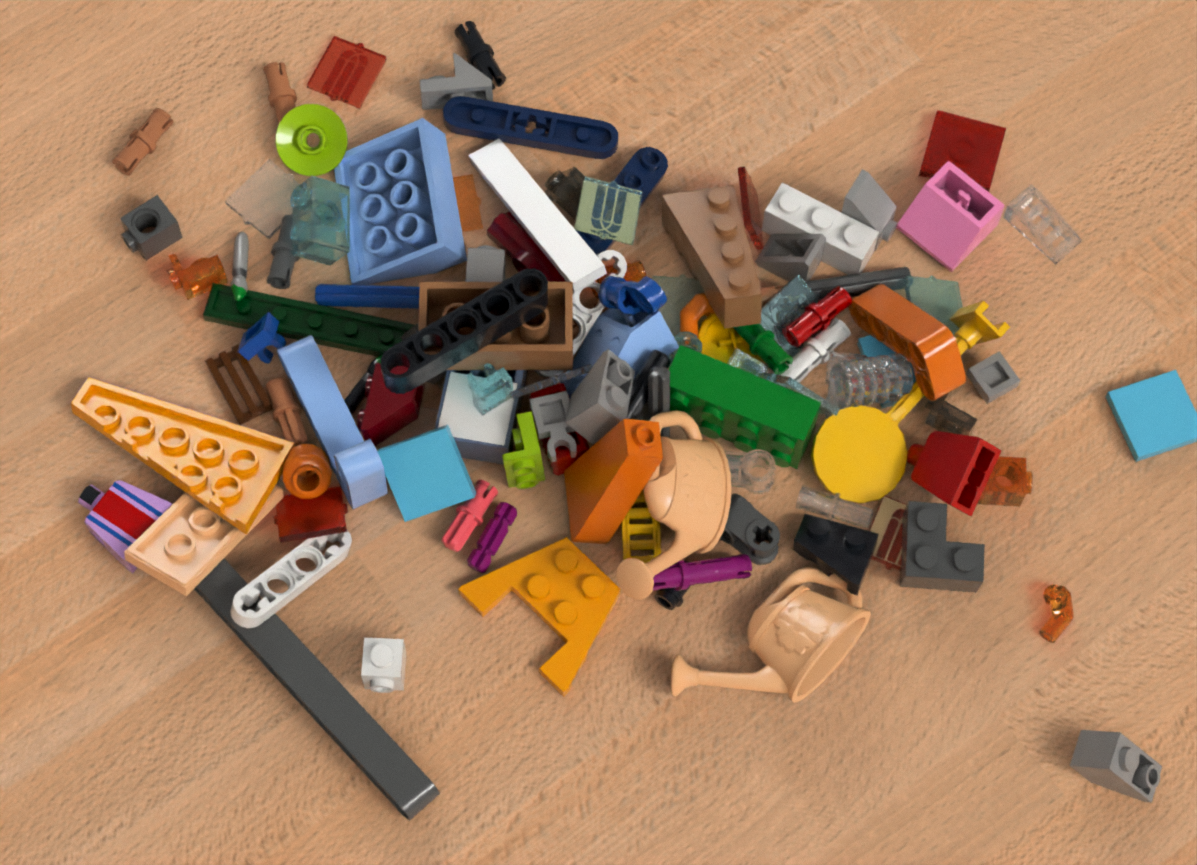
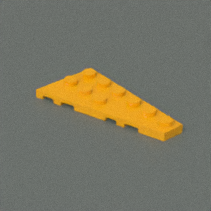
[71,377,294,534]

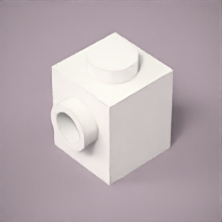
[361,638,406,693]

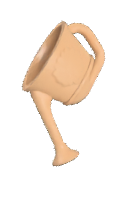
[616,410,731,600]
[670,567,871,703]

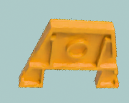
[458,537,621,697]

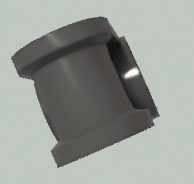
[720,493,780,565]

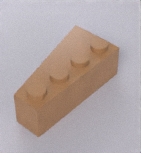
[662,185,762,329]

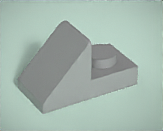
[420,53,493,110]

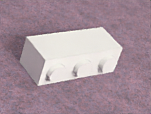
[762,183,879,275]

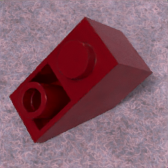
[357,363,425,446]

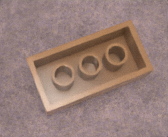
[418,282,573,370]

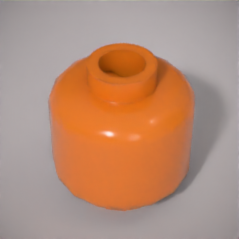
[282,444,332,499]

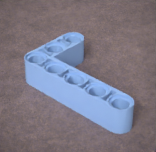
[277,335,388,509]

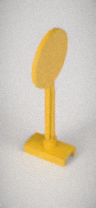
[811,301,1010,503]

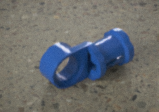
[598,276,667,315]

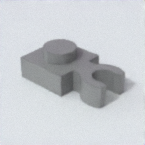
[530,391,577,462]

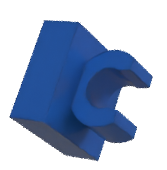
[238,312,286,364]

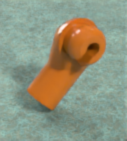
[679,293,715,344]

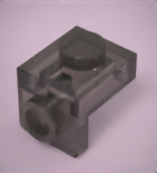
[544,167,603,221]
[925,391,977,436]

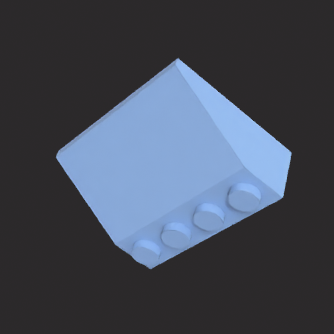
[334,118,467,285]

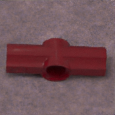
[487,211,582,292]

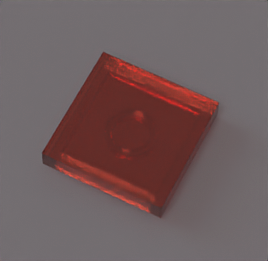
[919,110,1006,192]

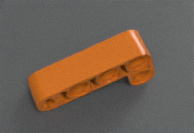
[848,284,966,401]

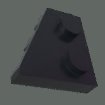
[793,514,878,595]

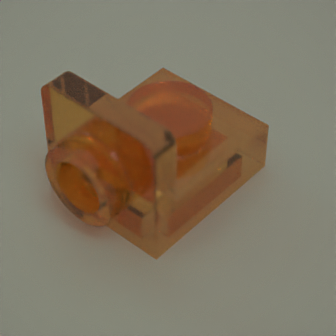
[166,253,228,300]

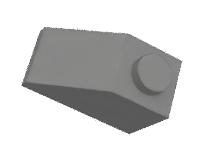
[841,169,898,251]

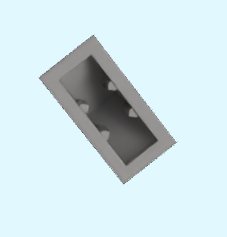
[755,233,826,287]

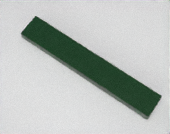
[203,283,414,357]

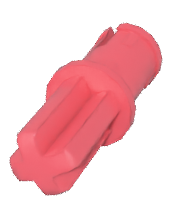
[441,479,499,552]

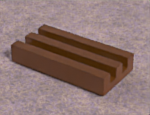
[205,344,273,425]

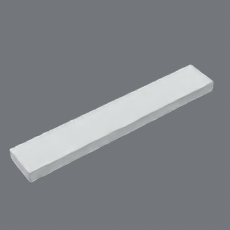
[469,138,607,292]

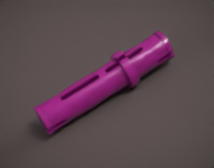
[653,554,752,591]

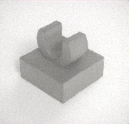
[966,351,1020,404]

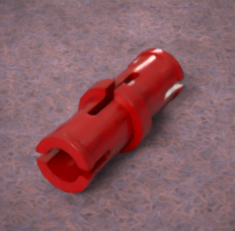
[782,286,852,348]

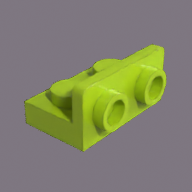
[502,411,545,489]

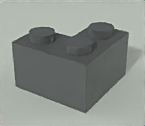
[900,501,985,593]

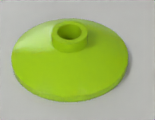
[276,104,348,176]

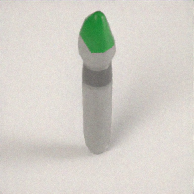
[230,231,249,301]

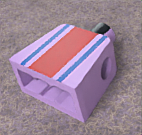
[78,480,172,573]

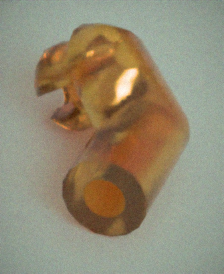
[1039,584,1074,643]

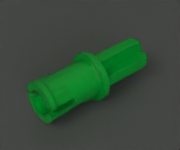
[733,324,793,375]

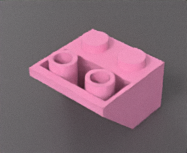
[896,161,1005,272]

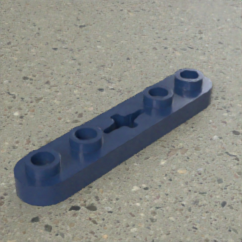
[443,96,618,159]
[559,147,668,277]

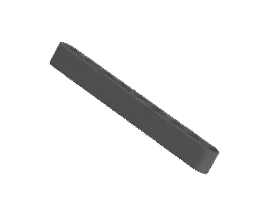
[194,559,440,821]

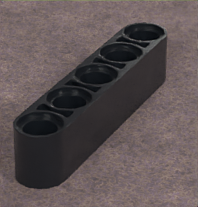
[380,269,548,394]

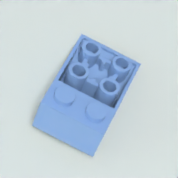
[561,308,679,399]

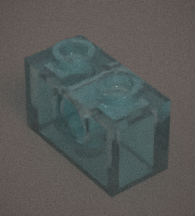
[290,175,350,266]

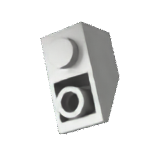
[566,349,635,444]
[1070,730,1162,803]

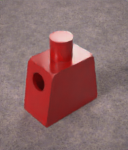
[907,431,1002,516]

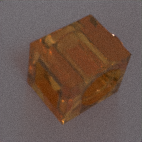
[977,456,1033,507]

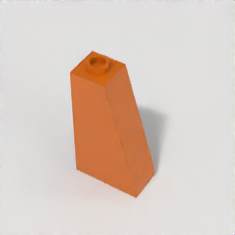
[564,419,663,544]

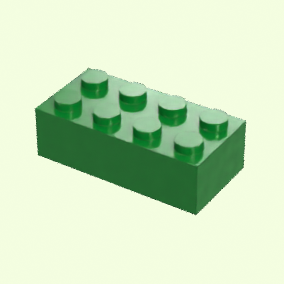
[669,345,821,469]

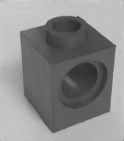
[120,195,183,261]

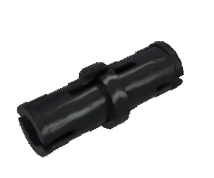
[455,21,506,90]

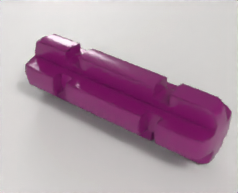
[467,502,517,573]

